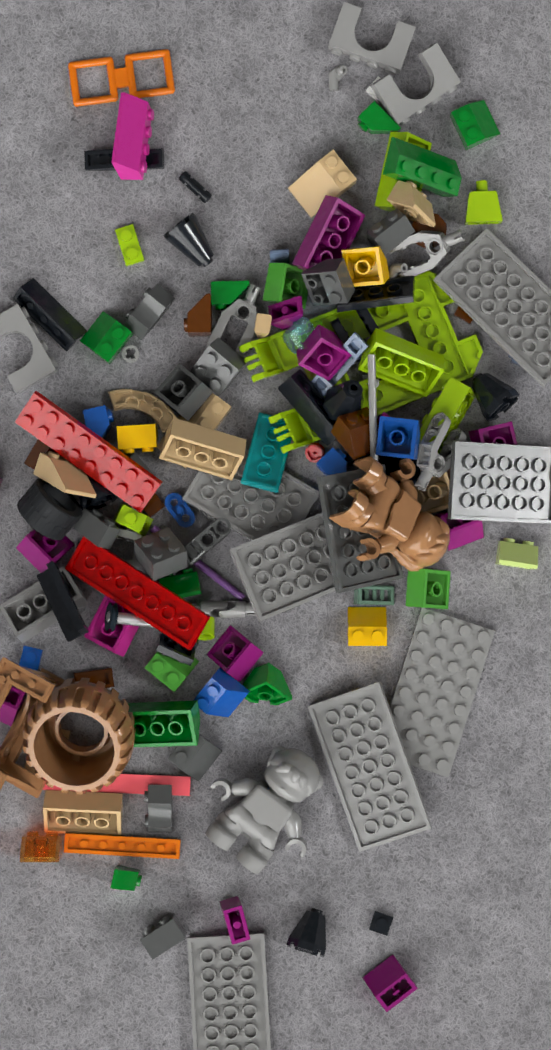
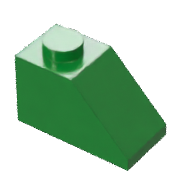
[357,101,401,134]
[211,280,249,310]
[110,865,142,891]

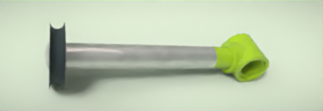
[105,602,215,641]

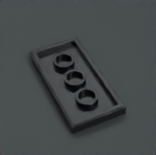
[336,276,415,312]

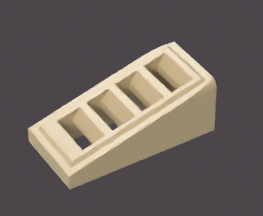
[254,313,272,339]

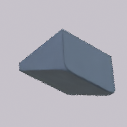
[270,249,290,264]

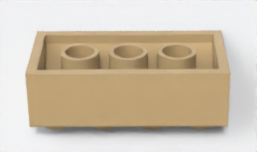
[157,393,232,470]
[159,417,246,480]
[43,790,123,836]

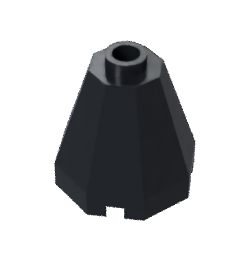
[472,373,520,422]
[322,380,364,421]
[287,908,326,957]

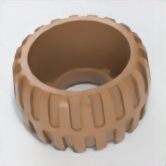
[22,678,135,795]

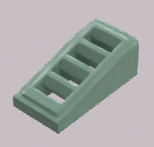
[354,585,394,605]

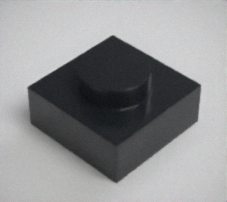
[369,911,393,936]

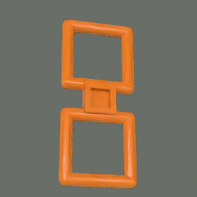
[68,49,175,107]

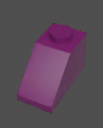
[268,296,303,330]
[219,896,250,945]

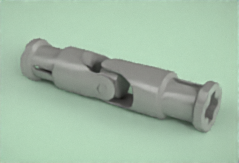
[191,601,256,618]

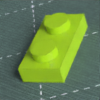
[115,224,145,267]

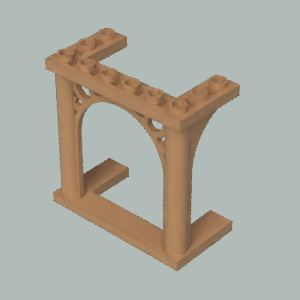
[0,657,65,798]

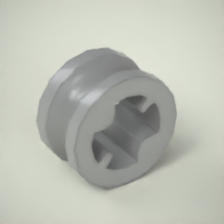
[122,345,140,363]

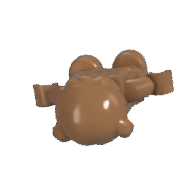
[329,457,450,571]

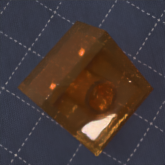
[20,831,62,862]

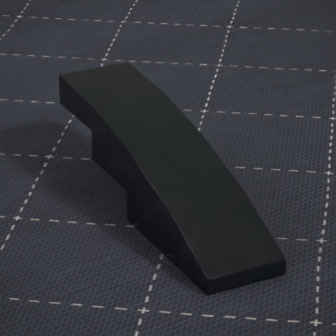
[84,148,164,171]

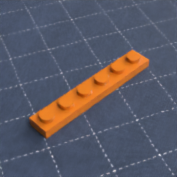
[64,833,181,859]

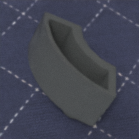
[124,284,175,340]
[144,785,172,833]

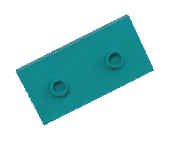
[241,412,292,493]

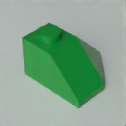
[243,662,292,705]

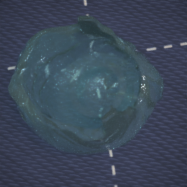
[283,317,314,354]

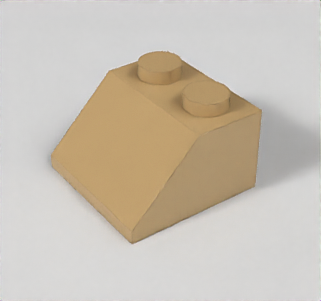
[387,180,436,227]

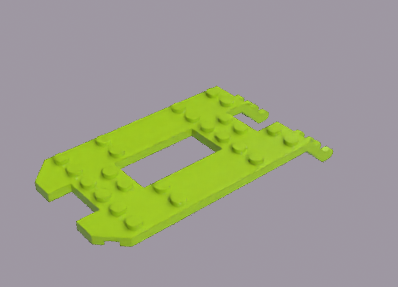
[239,271,483,454]

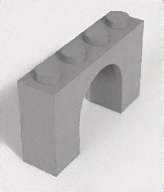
[328,2,416,75]
[370,43,461,125]
[0,304,59,394]

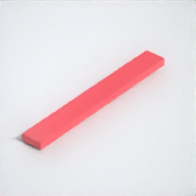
[42,773,191,796]

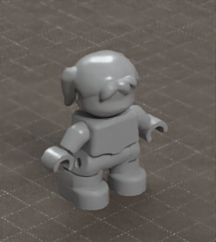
[205,746,323,875]

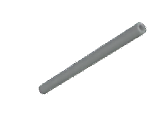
[367,354,378,461]

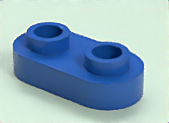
[165,493,195,528]

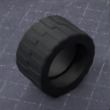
[17,478,82,540]

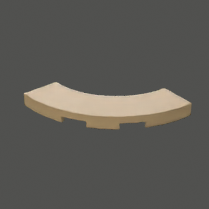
[108,389,177,433]

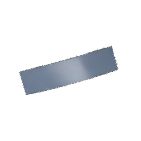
[311,332,369,396]

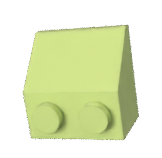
[495,538,538,570]

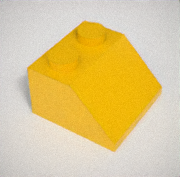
[341,246,390,287]
[117,424,158,453]
[348,607,387,646]

